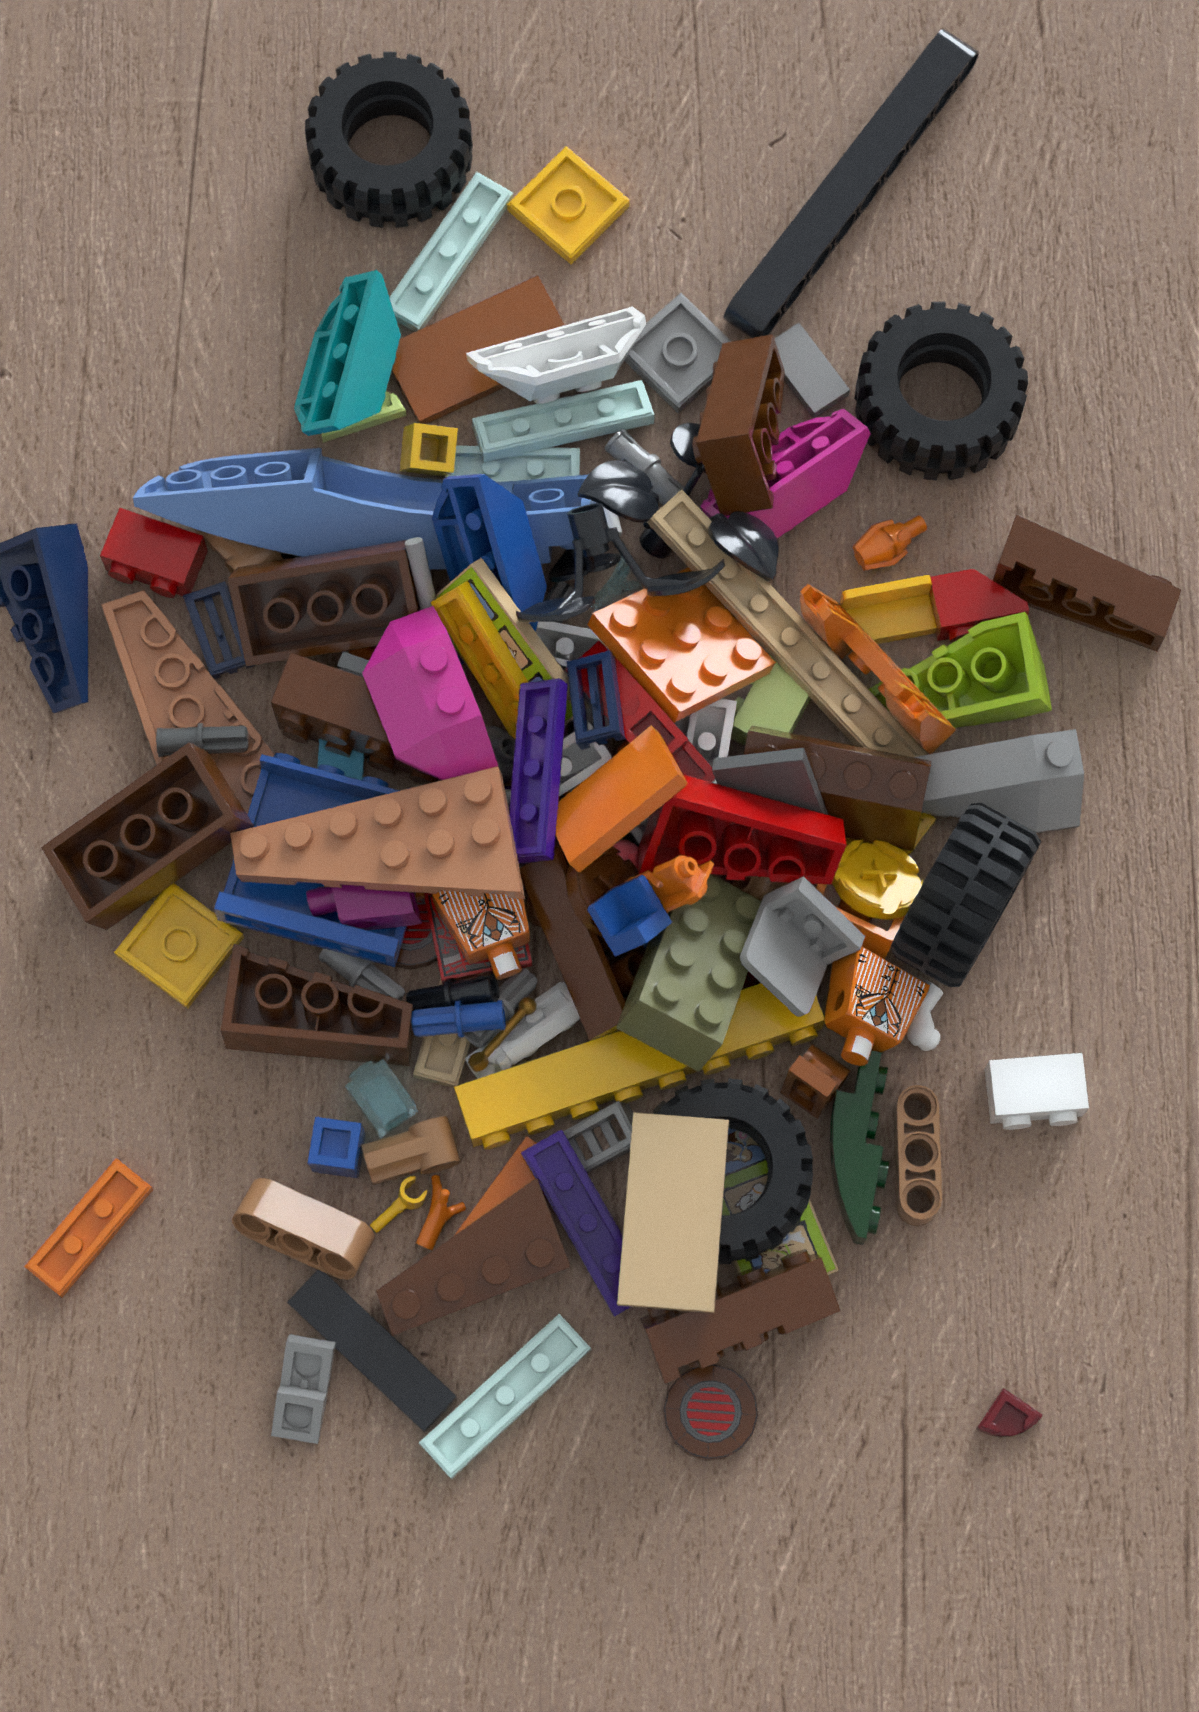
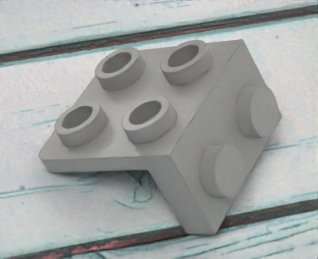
[740,876,865,1017]

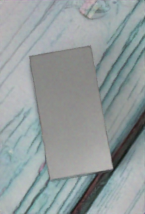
[774,323,850,419]

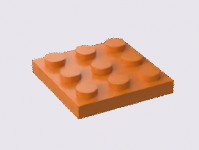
[587,567,776,723]

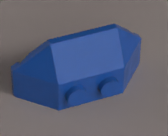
[432,474,547,632]

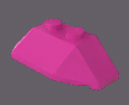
[700,408,870,538]
[362,606,499,780]

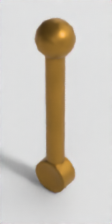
[468,997,537,1072]

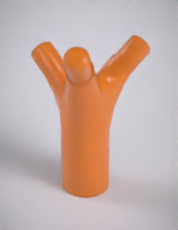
[416,1175,466,1251]

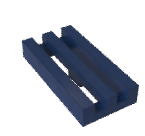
[183,581,255,679]
[567,650,625,750]

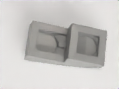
[271,1334,336,1444]

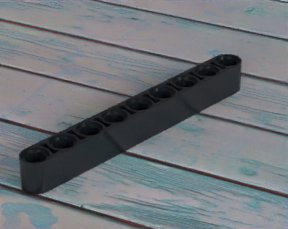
[723,29,979,338]

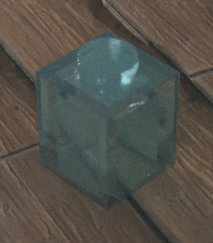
[345,1059,418,1139]

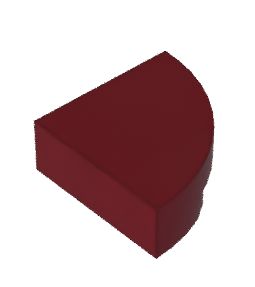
[976,1388,1043,1437]

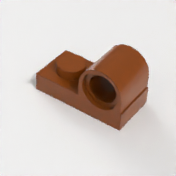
[780,1044,851,1119]

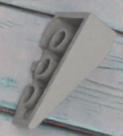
[914,729,1084,833]

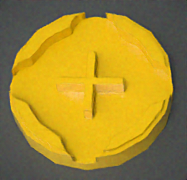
[832,839,923,920]

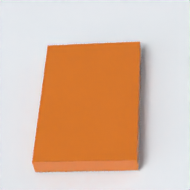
[555,725,688,873]

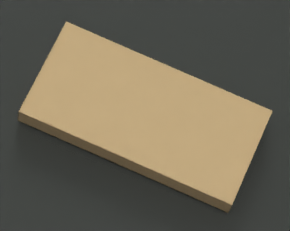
[617,1112,729,1313]

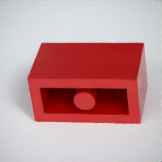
[100,507,208,598]

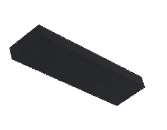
[287,1270,457,1433]

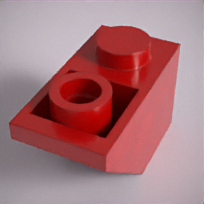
[929,569,1030,643]

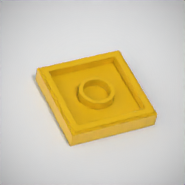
[507,146,630,265]
[114,883,244,1009]

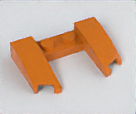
[800,584,956,754]

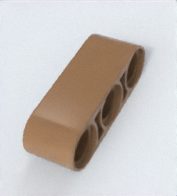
[893,1085,942,1227]
[232,1178,375,1280]

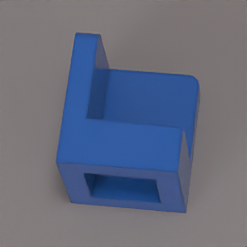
[588,875,672,956]
[308,1117,365,1178]

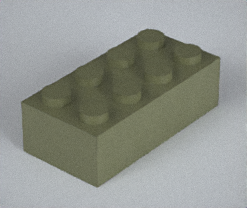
[616,874,762,1072]

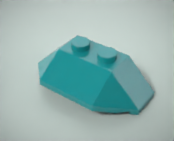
[294,270,401,436]

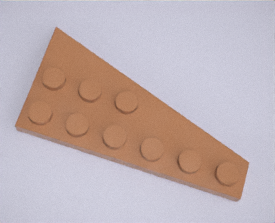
[101,590,274,814]
[230,766,525,899]

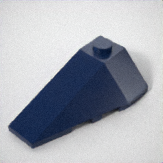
[0,523,88,713]

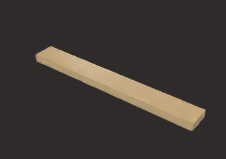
[647,489,928,757]

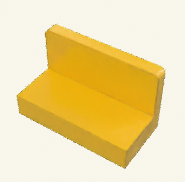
[840,575,937,644]

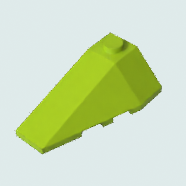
[868,612,1052,728]

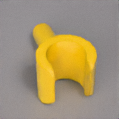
[370,1176,428,1233]

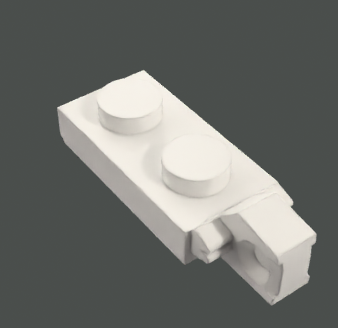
[464,981,580,1079]

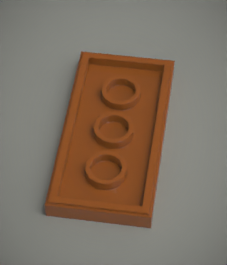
[391,275,565,424]

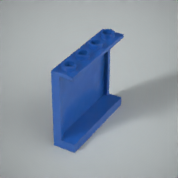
[214,753,417,967]

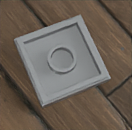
[624,293,732,413]

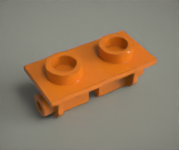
[624,855,714,914]

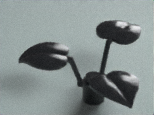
[578,423,779,583]
[516,503,725,622]

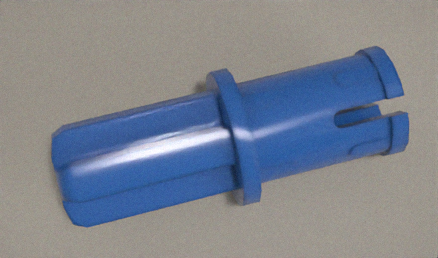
[411,1000,506,1038]

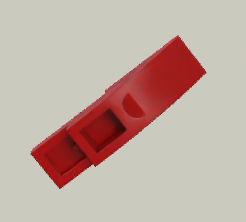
[565,640,716,783]

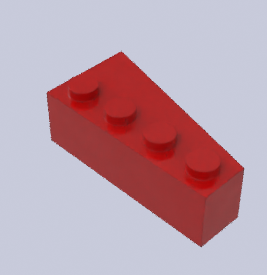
[638,775,847,885]

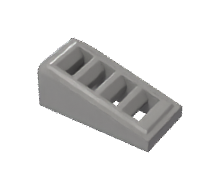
[563,1100,633,1173]

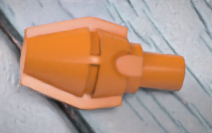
[852,515,927,571]

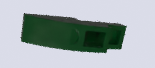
[830,1051,889,1245]

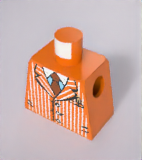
[432,891,530,980]
[824,947,930,1066]

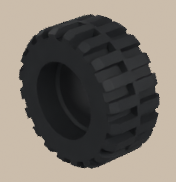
[305,52,473,228]
[854,301,1028,481]
[891,803,1041,987]
[653,1078,813,1265]

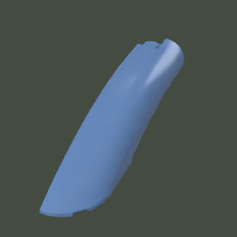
[133,448,595,569]

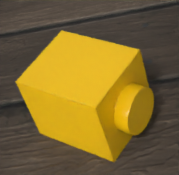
[400,423,458,476]

